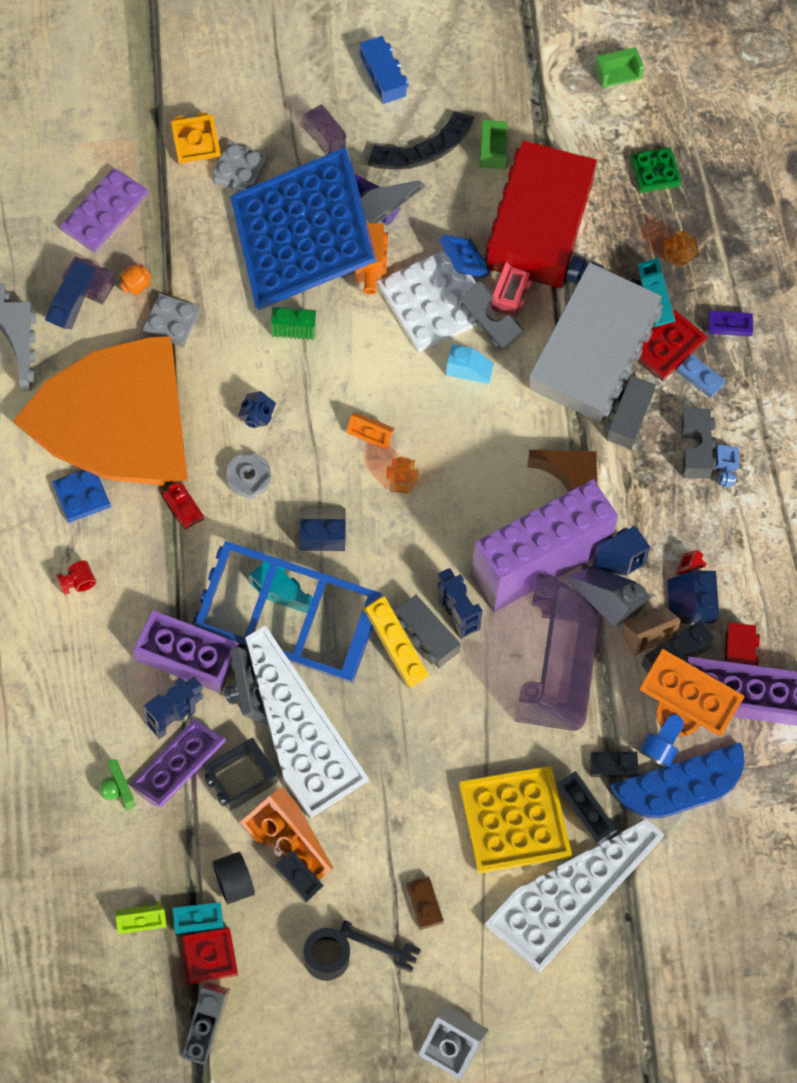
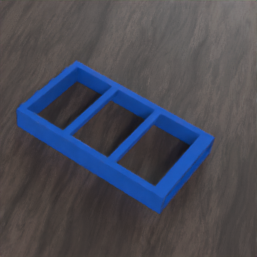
[192,541,383,684]

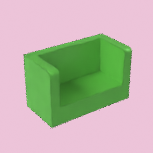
[595,47,644,88]
[480,120,508,169]

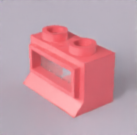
[491,262,532,318]

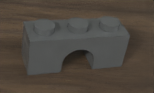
[460,280,525,348]
[681,408,716,479]

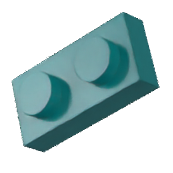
[173,902,224,934]

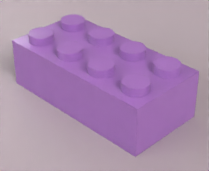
[134,610,239,694]

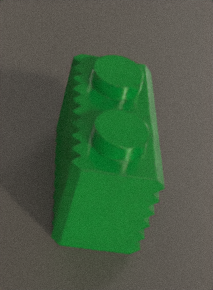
[271,307,316,341]

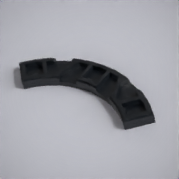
[368,111,474,170]

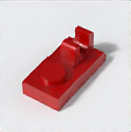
[162,482,204,530]

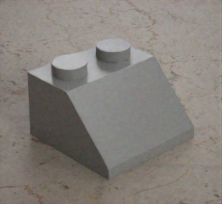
[418,1005,489,1080]

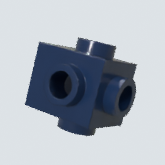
[238,391,276,428]

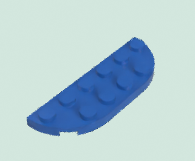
[610,742,744,818]

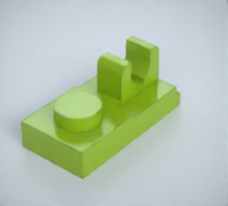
[115,901,167,934]

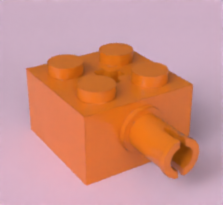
[355,223,388,295]

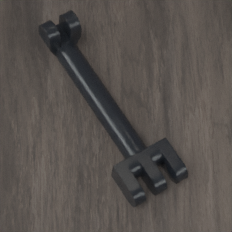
[339,920,421,973]

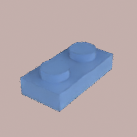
[677,354,726,399]

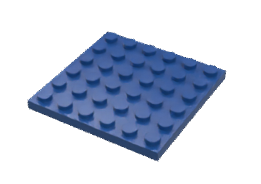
[230,147,377,310]

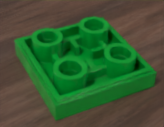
[630,147,682,193]

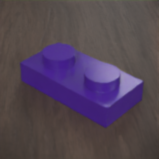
[708,311,753,337]

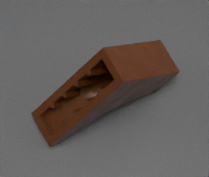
[528,450,597,492]

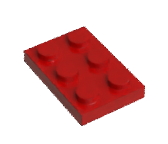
[638,309,707,381]

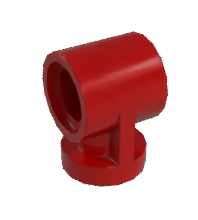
[56,560,97,595]

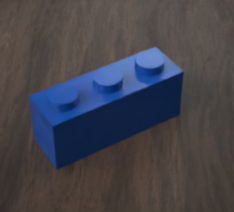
[359,36,409,104]

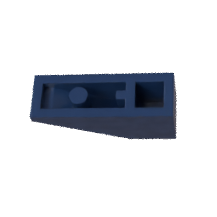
[45,260,96,330]

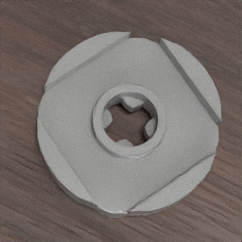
[226,453,271,499]

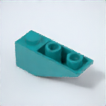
[638,258,675,327]
[249,562,313,613]

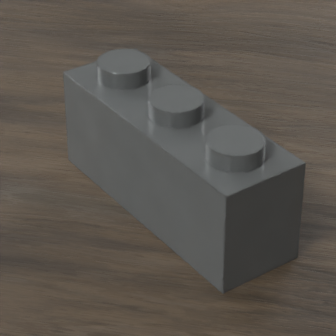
[605,376,656,449]
[395,594,461,669]

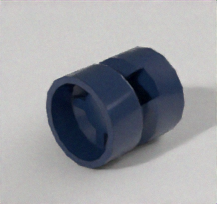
[564,254,604,284]

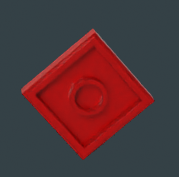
[182,927,238,985]

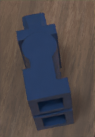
[437,568,482,639]
[143,677,203,739]

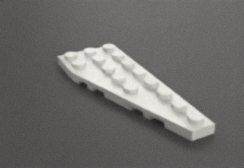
[245,626,370,819]
[485,819,664,974]

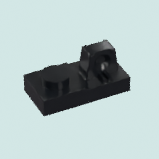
[590,752,639,777]
[273,850,324,902]

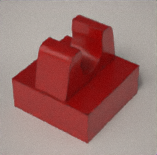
[676,550,707,575]

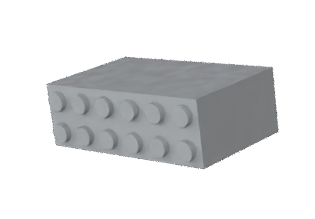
[529,262,663,423]

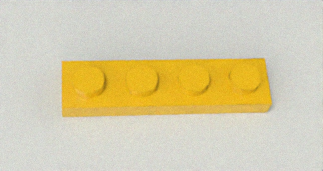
[363,596,429,688]

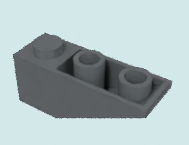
[182,982,230,1065]

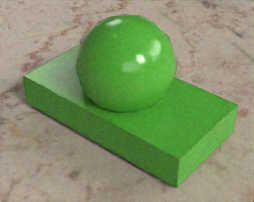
[99,759,135,811]

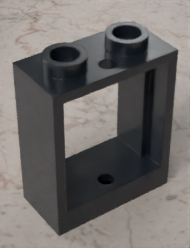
[203,737,278,811]

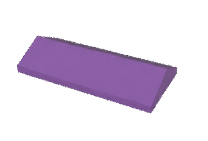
[129,719,226,808]

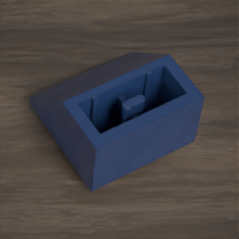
[592,526,650,576]

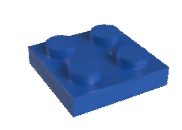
[439,234,491,278]
[52,470,111,523]

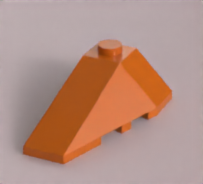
[240,787,333,880]

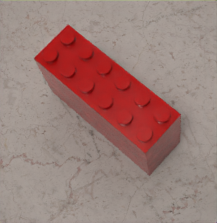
[484,140,597,289]

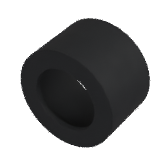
[212,851,255,905]
[304,928,350,981]

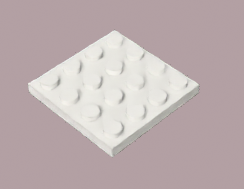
[377,251,495,353]

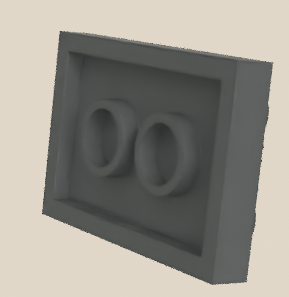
[224,647,268,725]

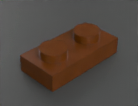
[406,876,444,930]

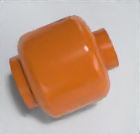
[119,263,152,295]

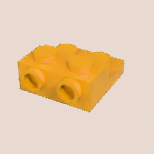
[171,112,221,164]

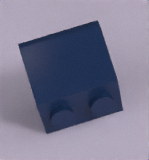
[300,508,346,551]
[667,571,719,623]

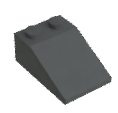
[566,566,651,627]

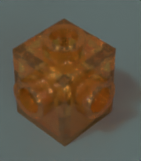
[663,231,700,266]
[386,457,419,494]

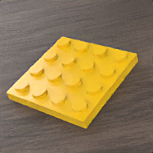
[459,766,572,874]

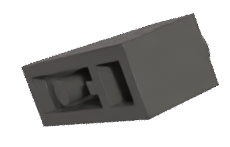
[360,180,426,223]

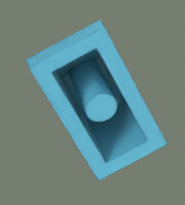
[446,344,494,384]

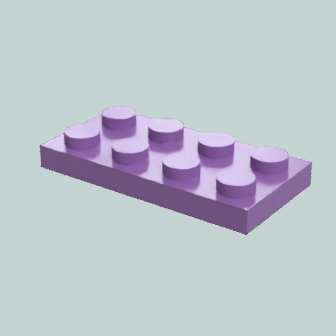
[60,167,148,253]

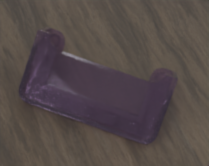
[515,573,600,731]

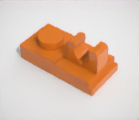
[346,412,395,450]

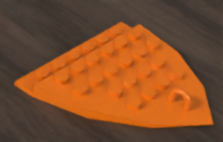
[13,336,188,486]

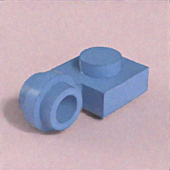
[714,445,739,488]

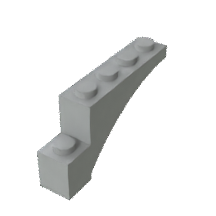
[0,283,36,391]

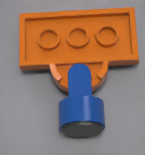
[639,649,744,768]

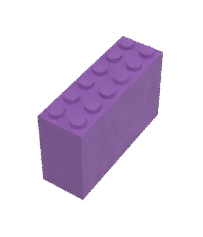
[470,479,618,612]

